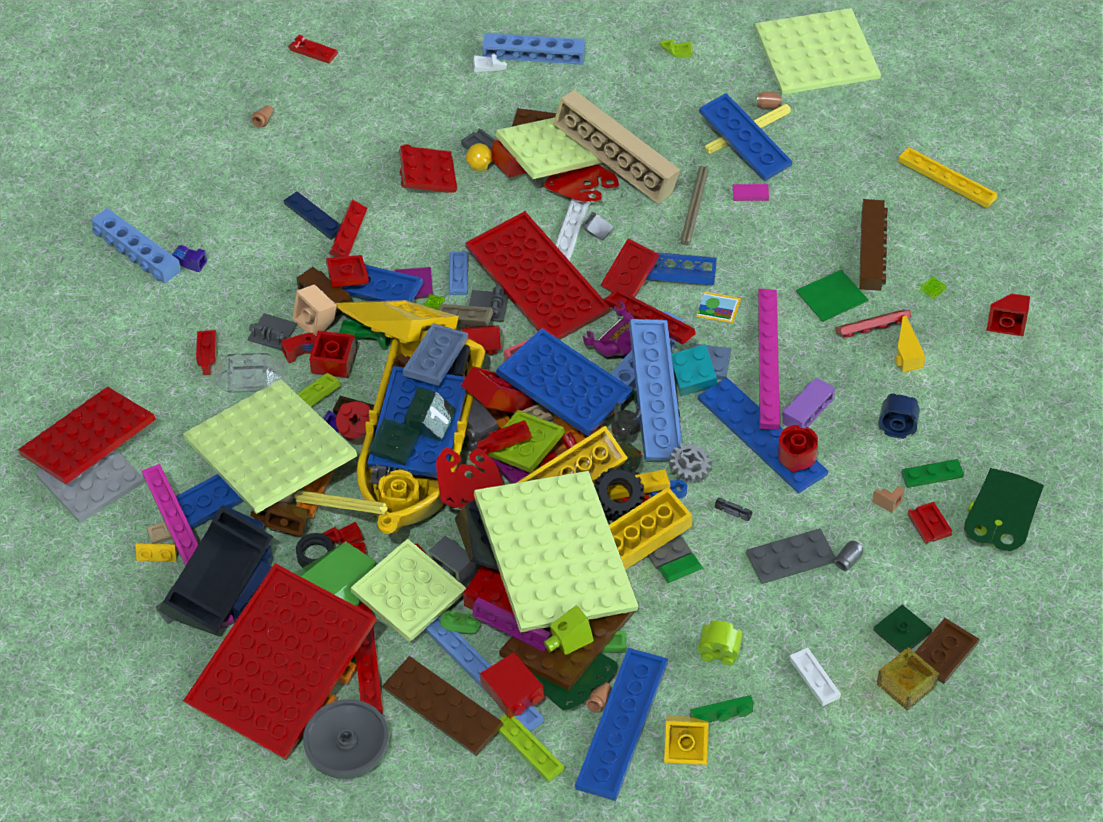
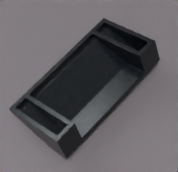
[158,506,274,634]

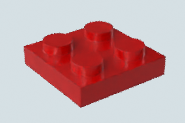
[326,255,369,287]

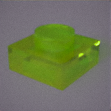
[920,277,947,299]

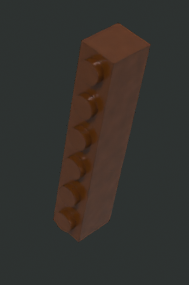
[859,199,888,291]

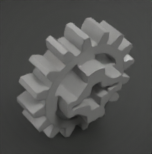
[669,442,712,484]

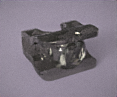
[611,402,642,448]

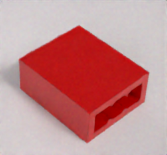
[479,652,544,719]

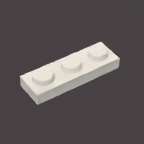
[789,647,841,707]

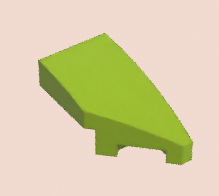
[660,39,693,58]

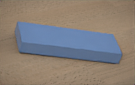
[449,251,468,295]

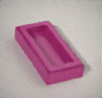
[733,184,769,201]

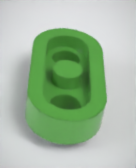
[439,611,481,634]

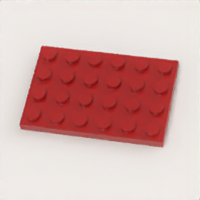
[18,386,156,484]

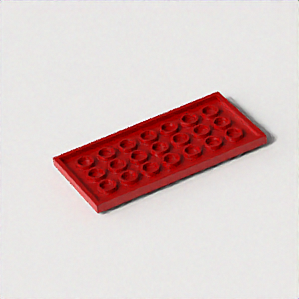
[465,211,610,339]

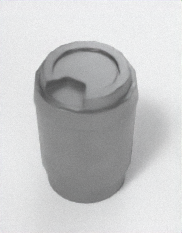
[834,540,864,572]

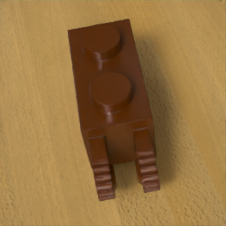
[250,501,309,536]

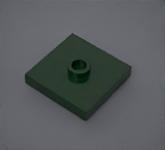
[873,604,932,656]

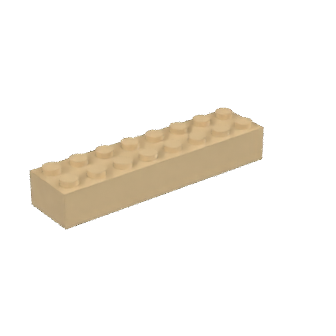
[553,90,680,204]

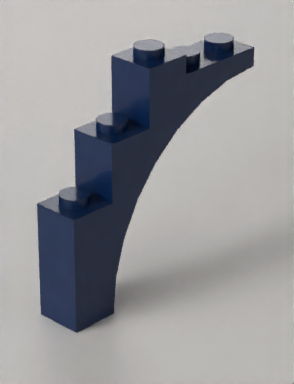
[212,505,274,619]

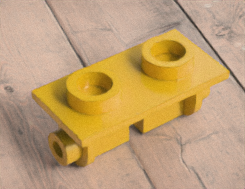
[135,542,178,562]

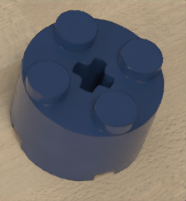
[878,394,920,439]

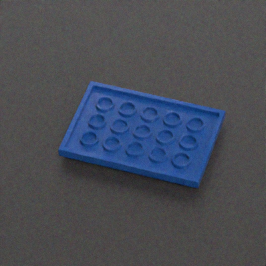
[496,329,633,436]
[367,366,467,478]

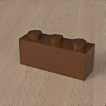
[297,267,350,317]

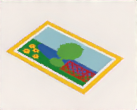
[696,292,741,323]

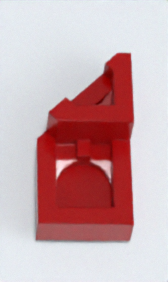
[321,521,365,545]

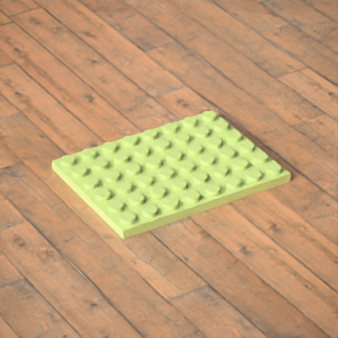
[183,379,357,514]
[474,471,639,632]

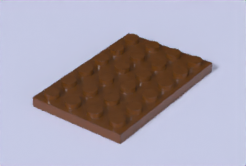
[499,611,636,691]

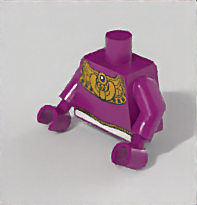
[582,302,635,357]

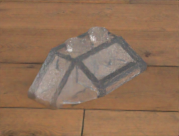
[212,353,288,393]

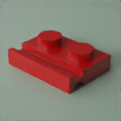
[907,501,952,544]

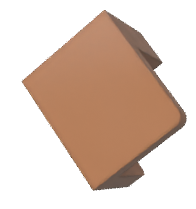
[872,486,905,513]

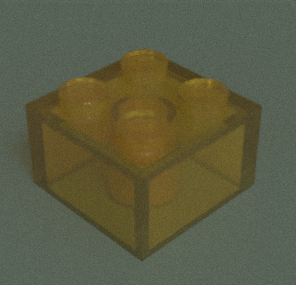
[877,647,939,711]

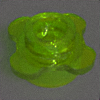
[424,294,445,310]

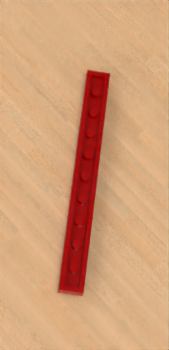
[349,542,383,714]

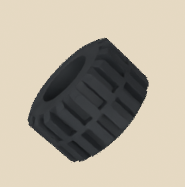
[594,467,644,521]

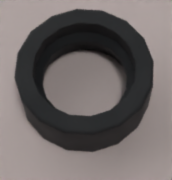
[296,533,334,568]

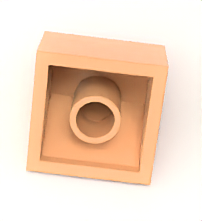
[292,284,337,335]

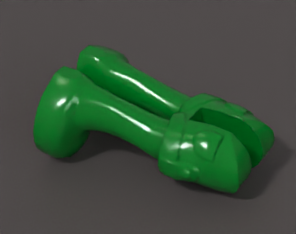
[339,318,390,349]

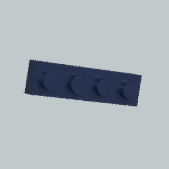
[284,191,340,240]

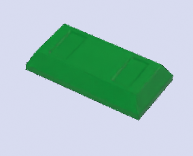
[658,553,703,583]

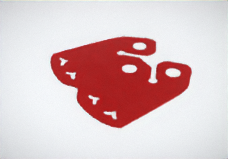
[544,164,619,202]
[436,448,504,509]

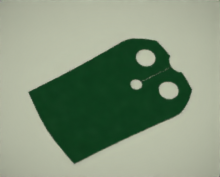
[964,468,1044,551]

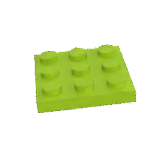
[487,410,565,473]

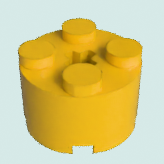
[379,470,419,513]

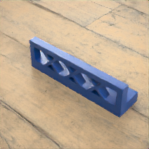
[646,252,717,285]

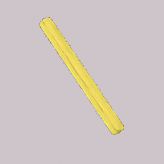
[705,104,791,154]
[294,490,388,515]

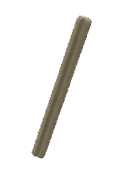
[681,166,708,246]

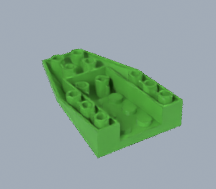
[295,542,377,607]

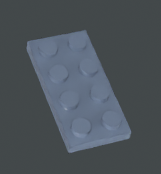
[403,323,468,386]

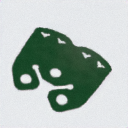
[532,652,617,710]

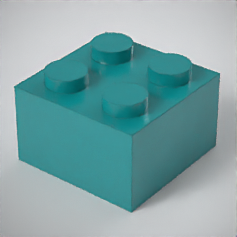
[671,344,717,396]

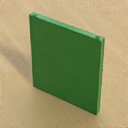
[796,269,869,322]

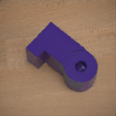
[171,245,207,273]

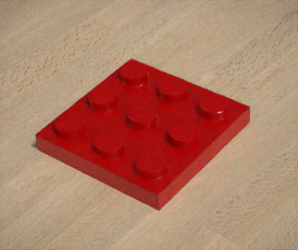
[399,145,457,193]

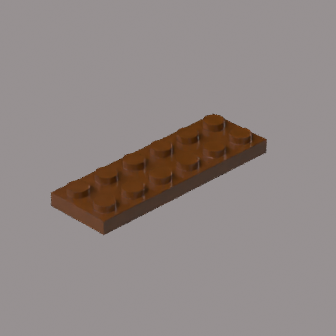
[382,656,503,756]

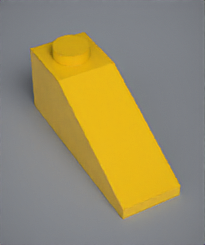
[894,316,926,372]

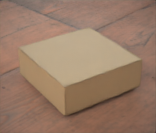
[146,522,172,544]

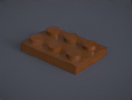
[909,618,979,684]

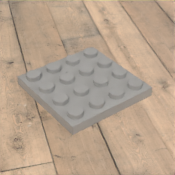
[35,449,145,523]

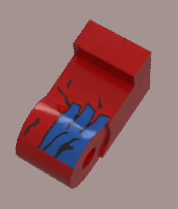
[281,333,316,363]

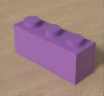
[782,377,835,428]

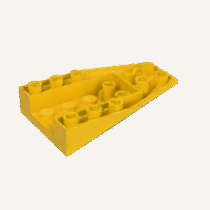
[335,300,459,344]

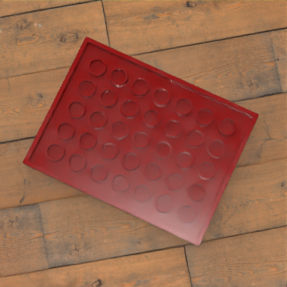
[183,563,377,760]

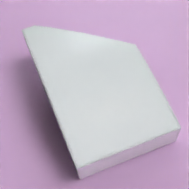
[473,54,507,72]

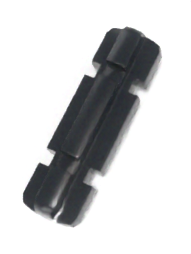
[715,497,752,521]

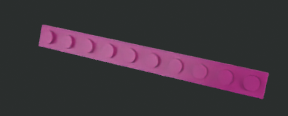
[758,288,780,430]
[142,464,234,629]

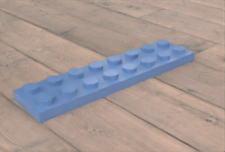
[629,319,682,461]

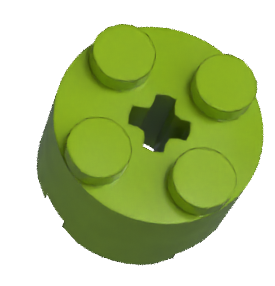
[697,620,743,666]

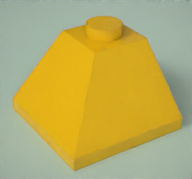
[664,715,709,765]

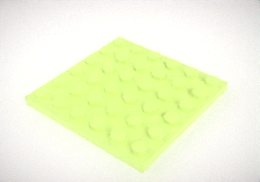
[755,8,881,94]

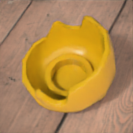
[466,143,492,172]

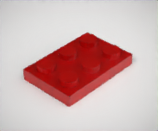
[600,238,660,297]

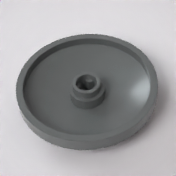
[303,699,389,779]

